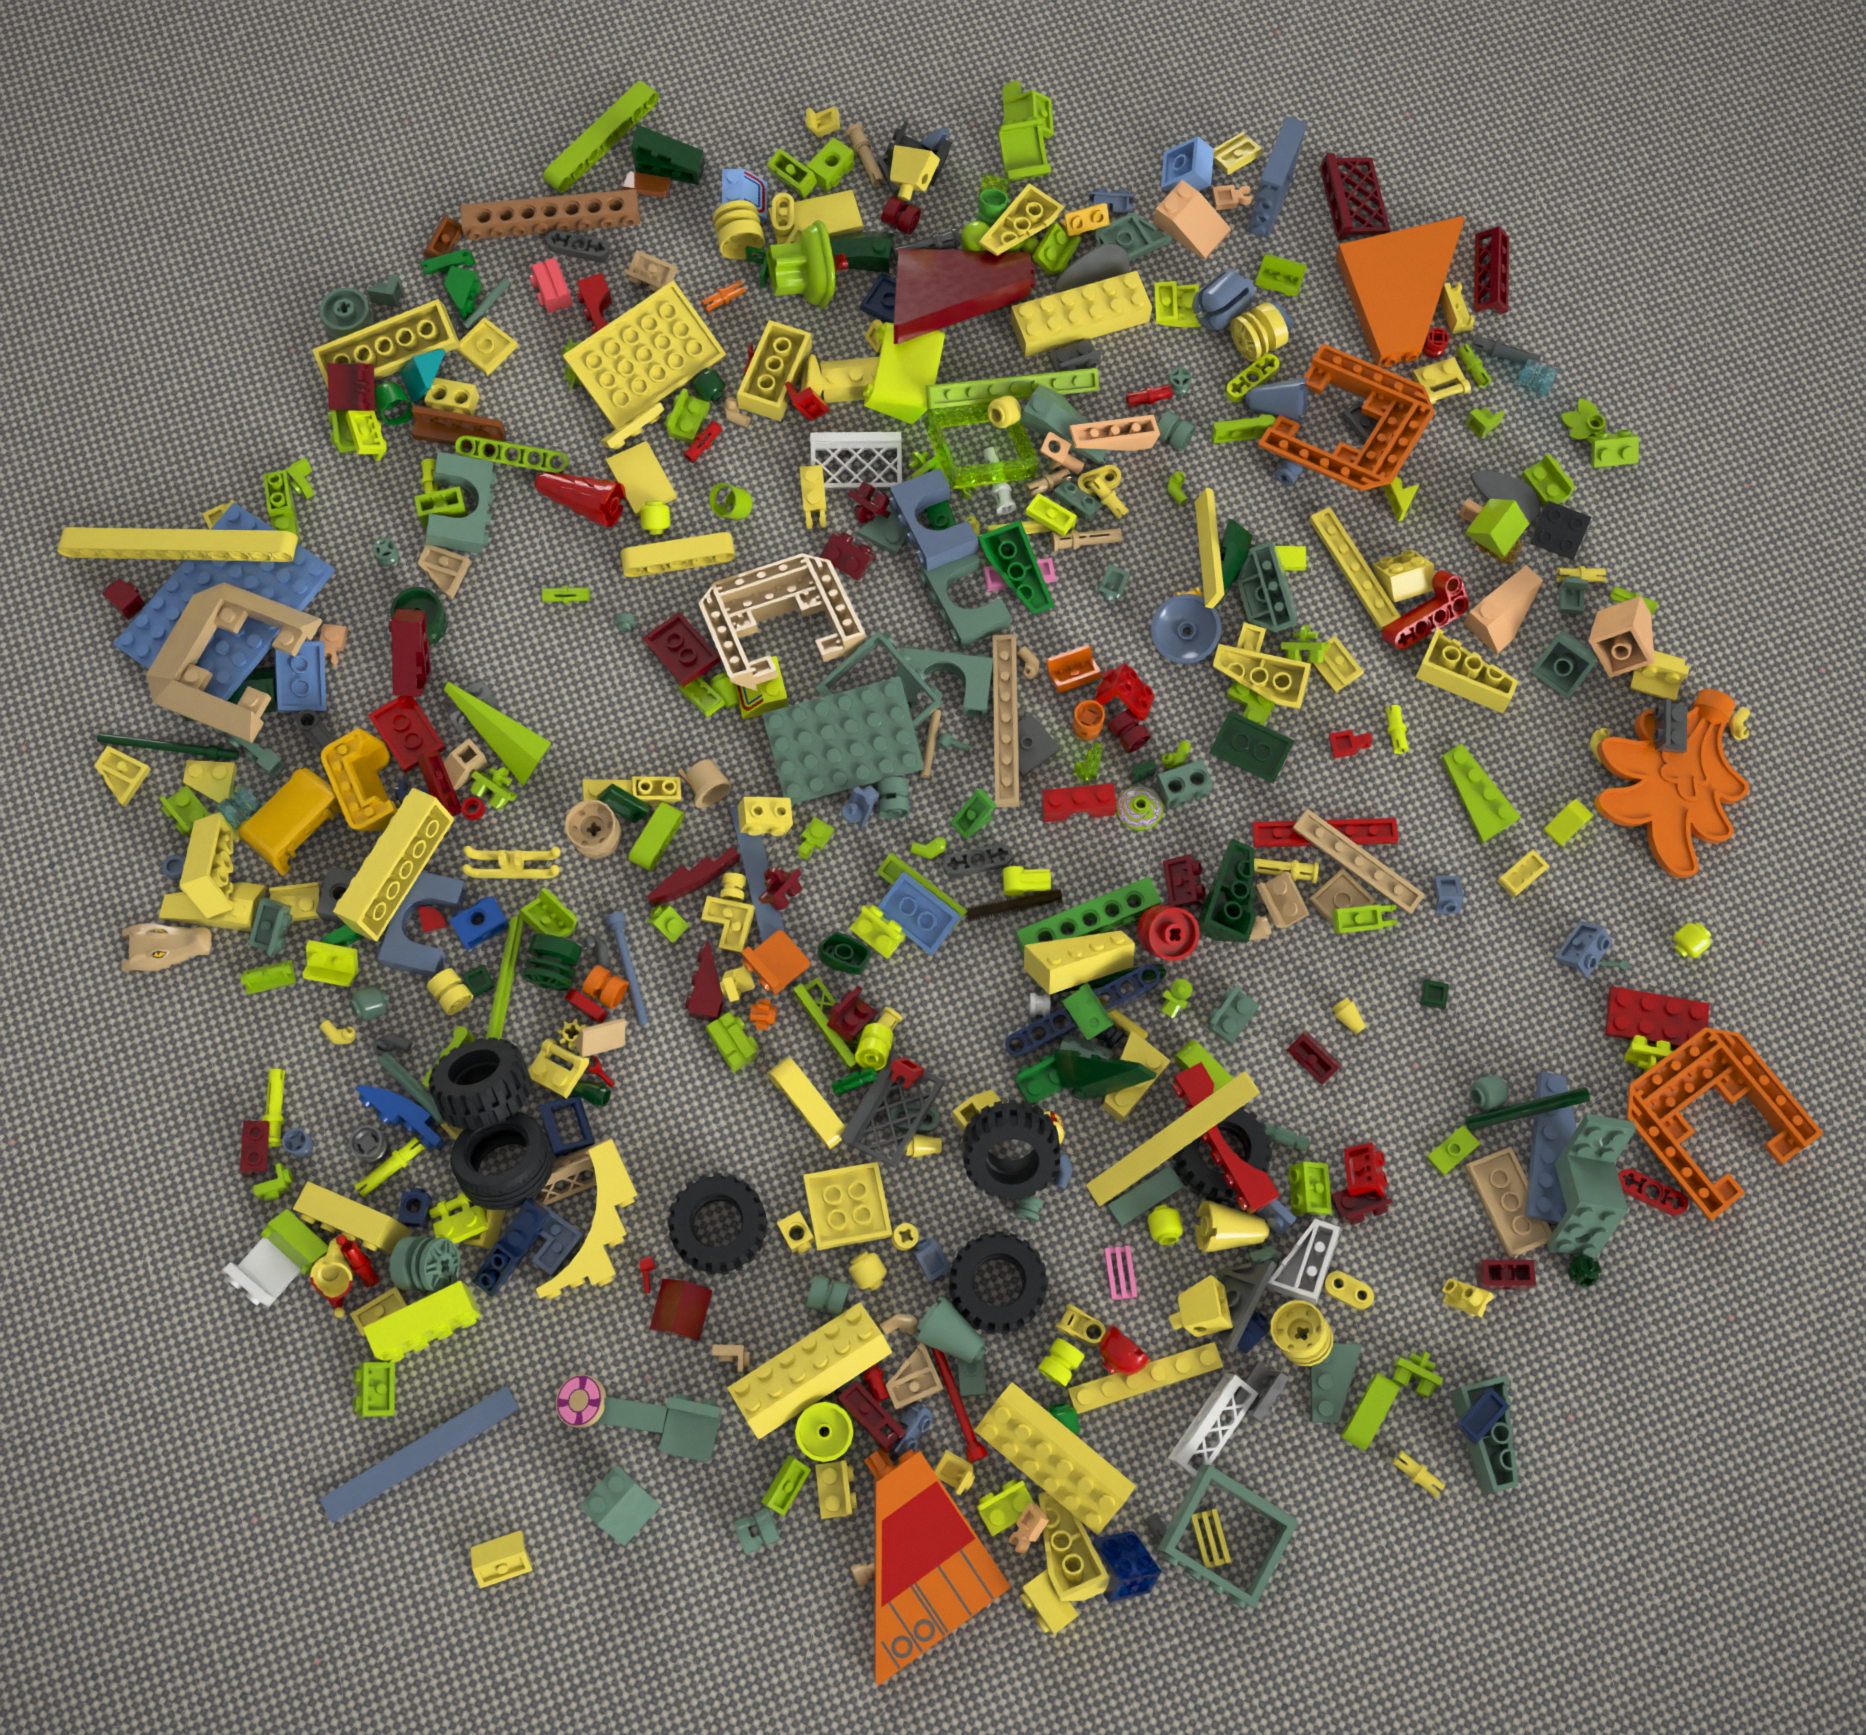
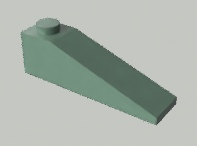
[1020,384,1108,464]

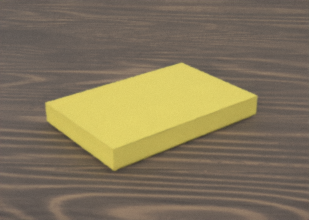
[606,441,677,517]

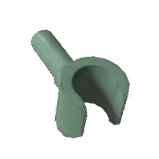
[936,733,971,751]

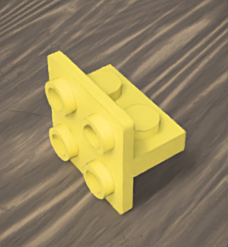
[1630,651,1690,702]

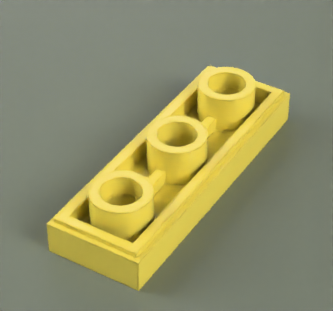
[600,402,665,450]

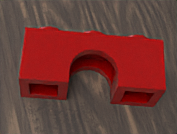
[1040,783,1117,822]

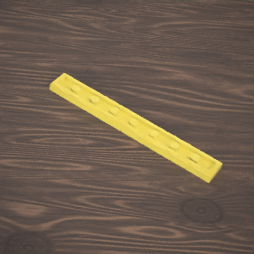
[1086,1071,1260,1206]

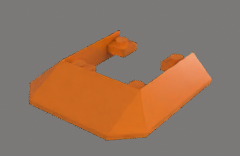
[1258,343,1435,491]
[1626,1027,1824,1221]

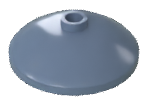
[1151,594,1222,664]

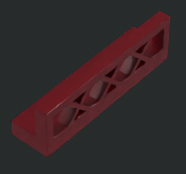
[1474,226,1510,314]

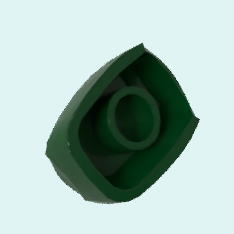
[817,932,871,975]

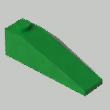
[977,520,1055,615]

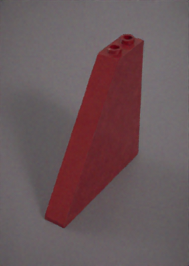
[894,248,1035,344]

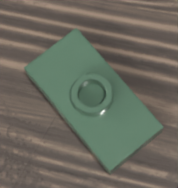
[957,1357,986,1397]

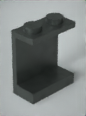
[885,121,952,186]

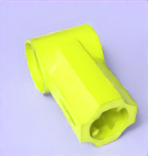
[1003,866,1051,896]

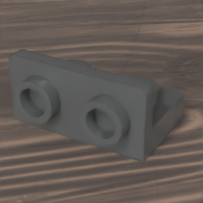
[1048,338,1101,372]
[1653,698,1687,754]

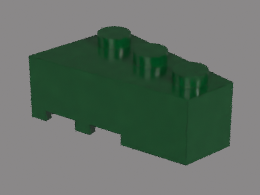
[631,125,705,185]

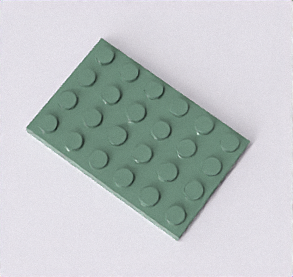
[762,676,925,805]

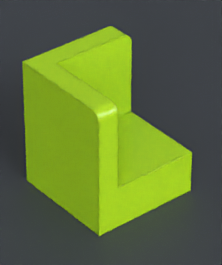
[1465,407,1505,439]

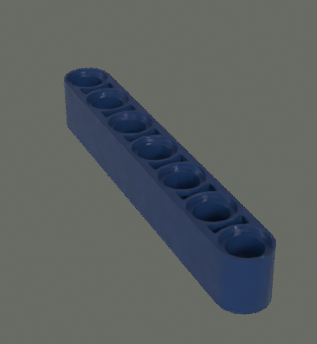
[1005,965,1160,1058]

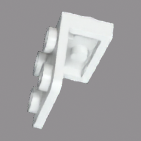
[223,1238,301,1307]

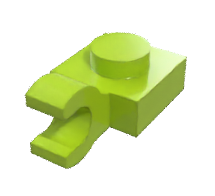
[798,817,834,860]

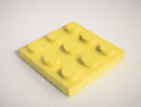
[803,1162,893,1250]

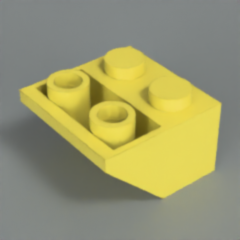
[1372,550,1435,603]
[1019,1569,1078,1635]

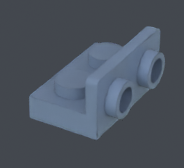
[1554,921,1612,978]

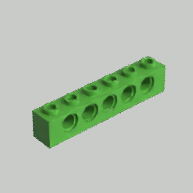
[1015,877,1162,956]

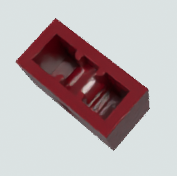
[1475,1260,1536,1290]

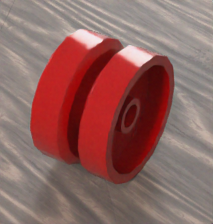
[1137,904,1200,961]

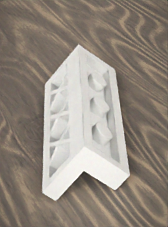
[1167,1373,1259,1477]

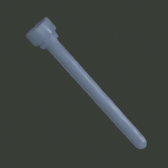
[605,912,648,1026]

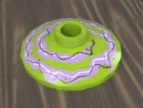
[1116,786,1164,831]

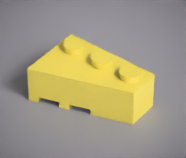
[1102,1030,1171,1123]

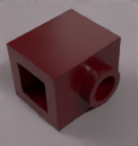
[102,578,146,620]

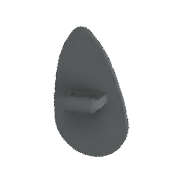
[1055,243,1129,292]
[1471,470,1540,523]

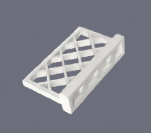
[810,432,902,490]

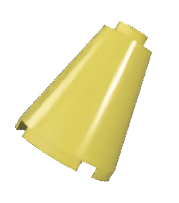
[1195,1201,1269,1252]

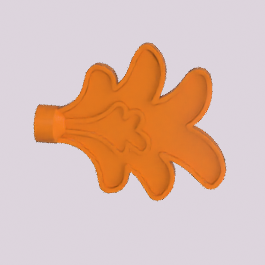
[1594,689,1749,878]

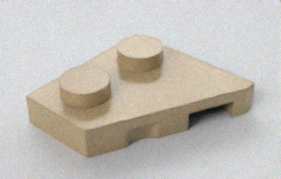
[885,1343,944,1411]

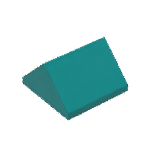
[399,349,446,403]

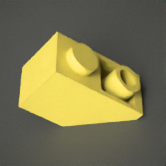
[952,1090,1003,1133]

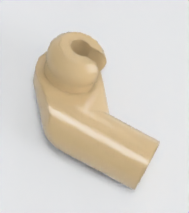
[724,397,750,427]
[1017,646,1040,679]

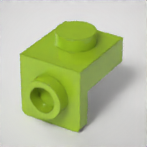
[286,458,314,499]
[647,904,689,943]
[253,1163,293,1201]

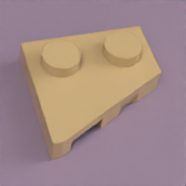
[417,545,471,600]

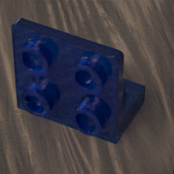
[1092,1531,1162,1603]

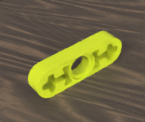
[1225,354,1279,403]

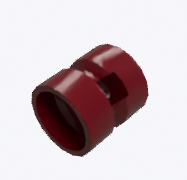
[881,196,921,235]
[1108,709,1152,754]

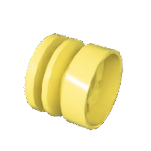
[713,200,765,260]
[1230,302,1288,361]
[1270,1300,1333,1366]

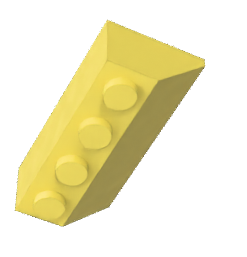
[820,357,879,403]

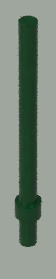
[97,733,239,760]

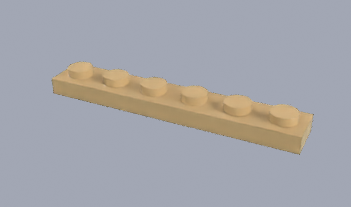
[1292,808,1425,914]

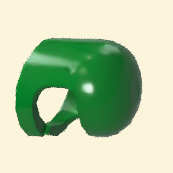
[375,382,413,426]

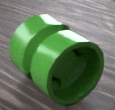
[976,189,1008,228]

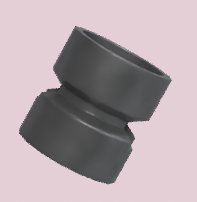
[349,1125,389,1164]

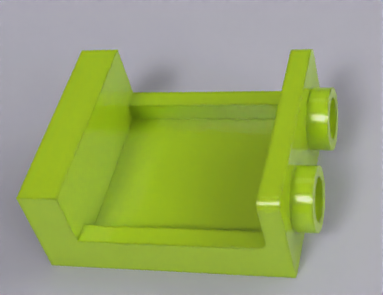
[997,116,1051,183]

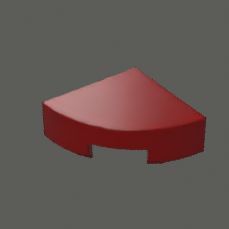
[418,906,448,932]

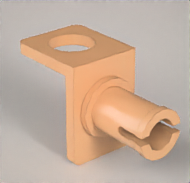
[1040,432,1084,475]

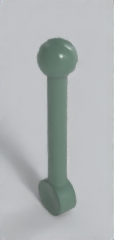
[1597,960,1629,970]

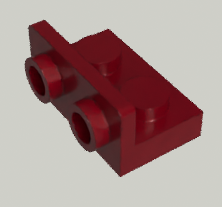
[1163,854,1206,907]
[826,986,878,1042]
[240,1120,270,1177]
[1331,1188,1393,1225]

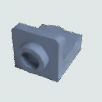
[1433,876,1464,914]
[911,1238,951,1282]

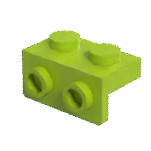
[1255,253,1307,297]
[1587,429,1639,468]
[519,888,577,938]

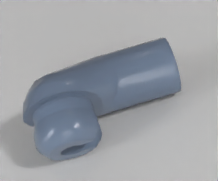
[1054,1152,1073,1190]

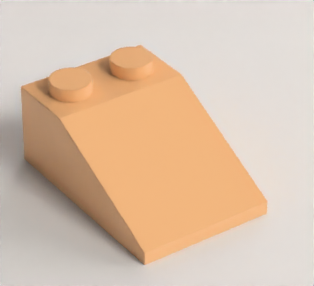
[1153,180,1231,260]

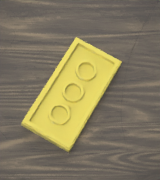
[768,190,863,244]

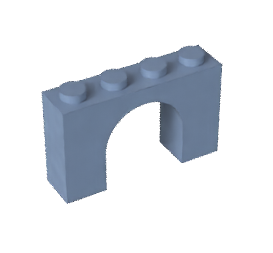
[888,468,978,571]
[377,871,468,977]

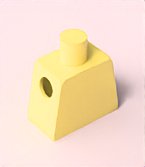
[890,145,940,201]
[1169,1275,1233,1337]

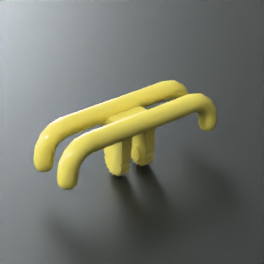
[462,846,561,879]

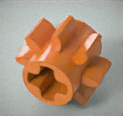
[750,998,777,1030]

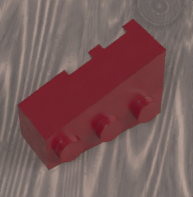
[388,609,431,697]

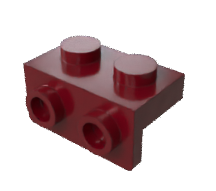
[820,531,877,580]

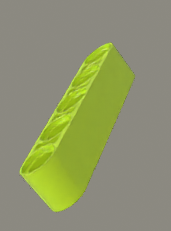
[455,435,570,473]

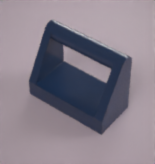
[539,1097,595,1157]

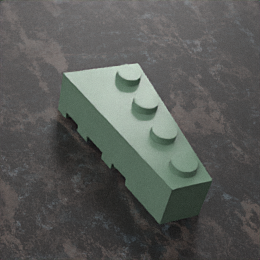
[1450,1375,1519,1495]

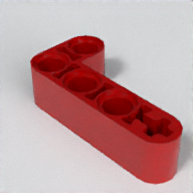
[1382,570,1469,650]

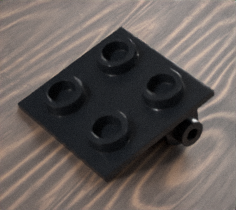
[1530,501,1592,560]

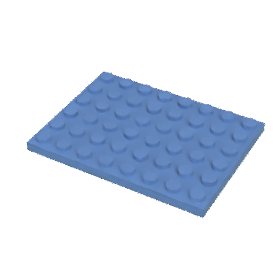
[113,503,335,701]

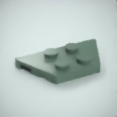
[1095,212,1172,262]

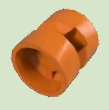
[1072,700,1105,741]
[582,965,629,1010]

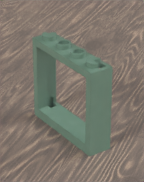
[815,630,944,728]
[1157,1464,1299,1609]

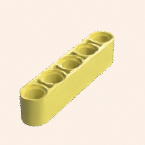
[620,532,736,577]

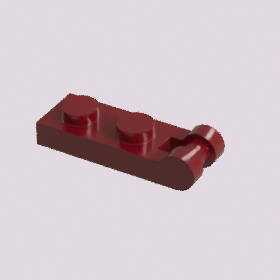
[416,751,461,817]
[837,1380,906,1453]

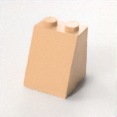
[1589,596,1654,678]

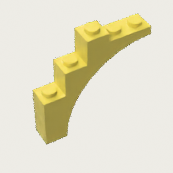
[536,1139,638,1300]

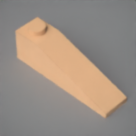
[1069,415,1160,451]

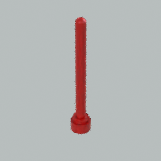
[931,1347,988,1463]

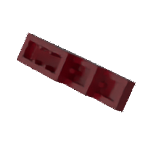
[646,846,740,907]

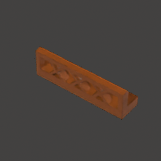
[412,405,507,453]

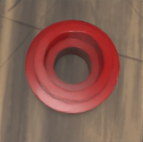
[461,797,485,821]

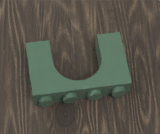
[425,452,496,554]
[918,552,1011,649]
[896,646,993,719]

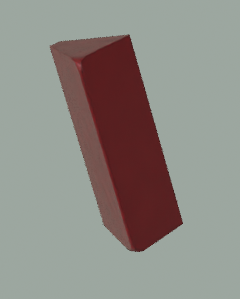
[1286,1031,1342,1085]

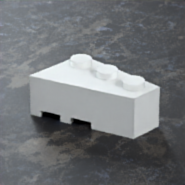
[1267,1219,1340,1306]

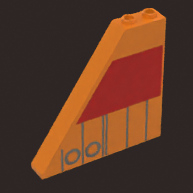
[874,1449,1011,1686]

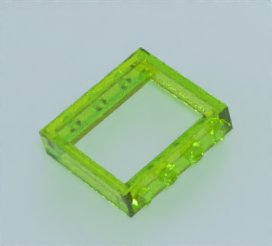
[924,402,1039,490]

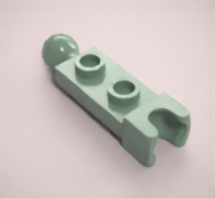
[212,727,286,779]

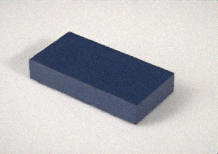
[1455,1387,1510,1445]

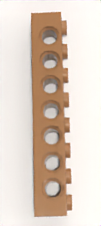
[461,189,640,240]

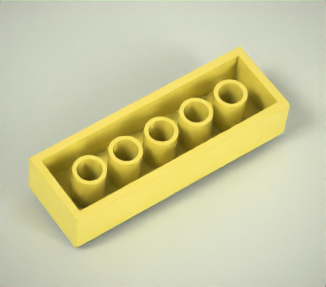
[1010,271,1152,357]
[312,299,461,388]
[333,788,455,942]
[727,1302,892,1440]
[974,1382,1136,1535]

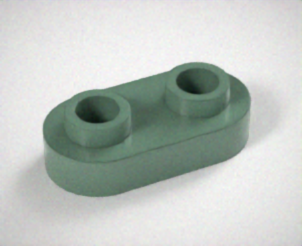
[890,1104,940,1132]

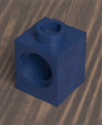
[398,1188,433,1228]

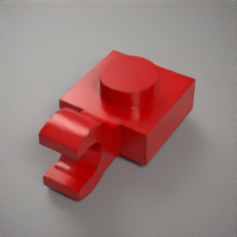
[1328,730,1373,759]

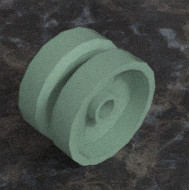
[319,287,375,341]

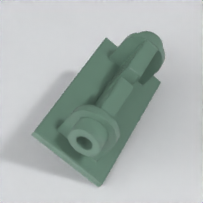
[1054,479,1102,522]

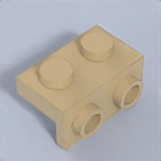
[623,250,678,292]

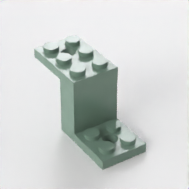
[1547,1114,1636,1258]

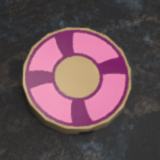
[556,1374,606,1428]

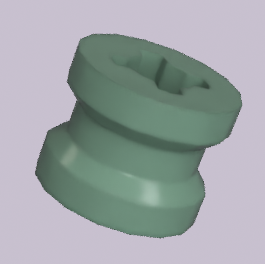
[1168,367,1192,396]
[372,537,399,567]
[1014,1195,1044,1222]

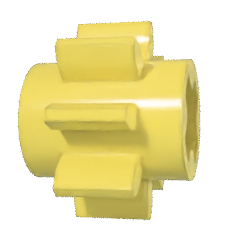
[558,1019,587,1051]

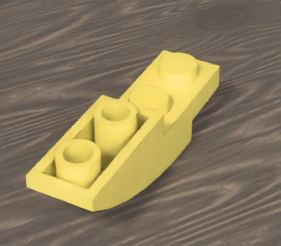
[582,776,681,806]

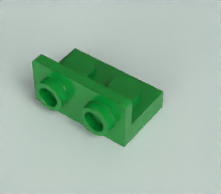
[1015,1053,1065,1106]

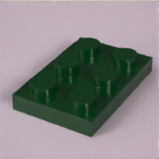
[1209,711,1295,784]

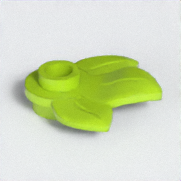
[1561,398,1606,440]

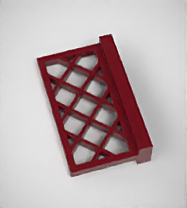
[1319,153,1391,240]

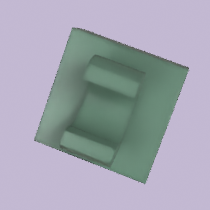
[1249,1242,1279,1269]

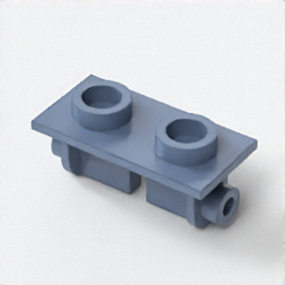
[1089,189,1134,214]
[891,1402,934,1456]

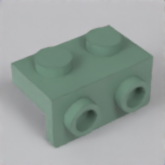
[248,897,292,957]

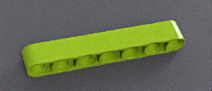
[543,81,659,193]

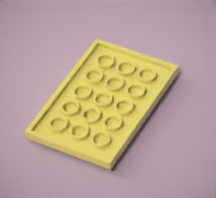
[563,280,727,430]

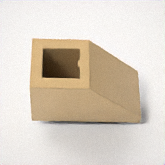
[444,738,489,792]

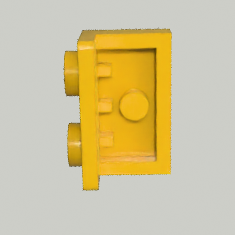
[1059,203,1110,236]

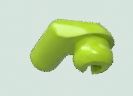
[1167,471,1188,506]
[1161,741,1191,769]
[910,837,946,859]

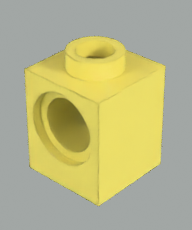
[777,1211,815,1254]

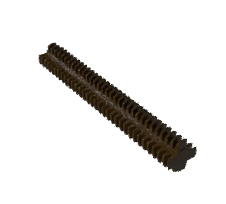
[966,888,1063,921]

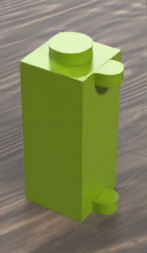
[260,1209,329,1276]

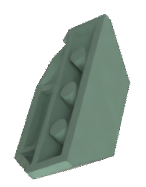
[1237,541,1297,633]

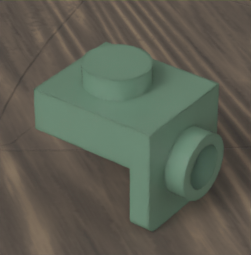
[1097,564,1131,601]
[1558,576,1588,615]

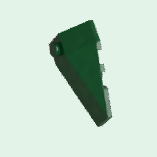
[1197,839,1255,943]
[1054,1049,1157,1100]

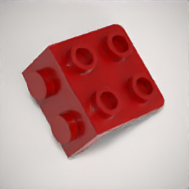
[1094,663,1154,721]

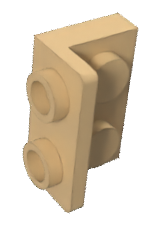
[1256,871,1310,928]

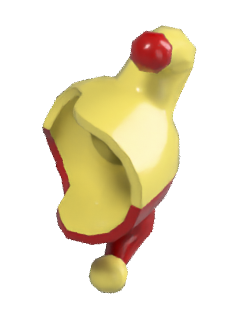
[310,1234,353,1318]

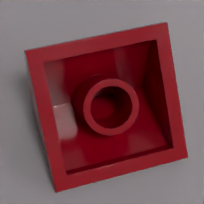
[649,1279,713,1341]

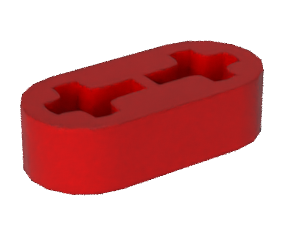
[564,988,609,1024]

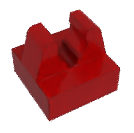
[890,1057,925,1089]

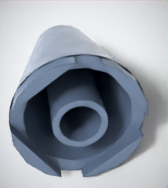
[1246,378,1308,423]

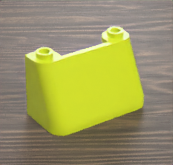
[863,322,945,425]

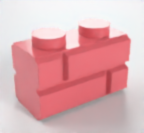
[529,258,573,313]

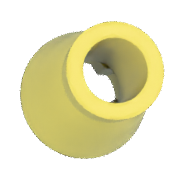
[1332,997,1366,1035]
[904,1134,942,1158]

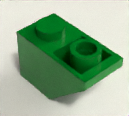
[444,266,482,321]

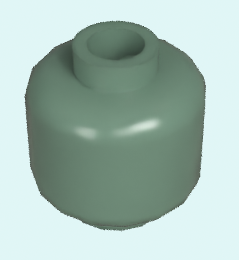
[350,985,389,1021]
[1470,1075,1509,1110]

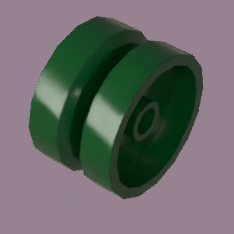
[390,587,448,646]

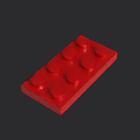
[1605,986,1710,1048]

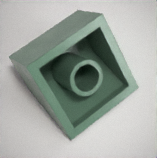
[1530,630,1599,699]

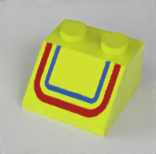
[734,656,788,720]

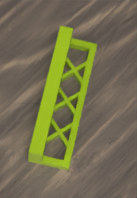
[793,977,861,1073]

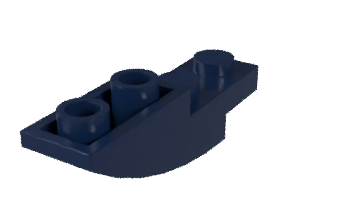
[472,1198,550,1297]

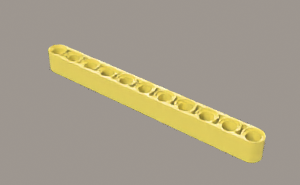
[57,527,298,562]

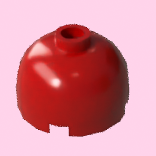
[1099,1324,1151,1376]

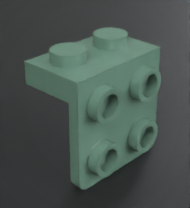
[660,1393,722,1462]

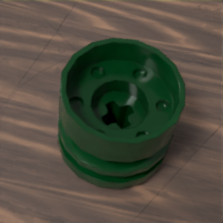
[520,934,582,991]

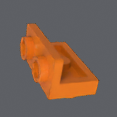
[1046,645,1102,693]

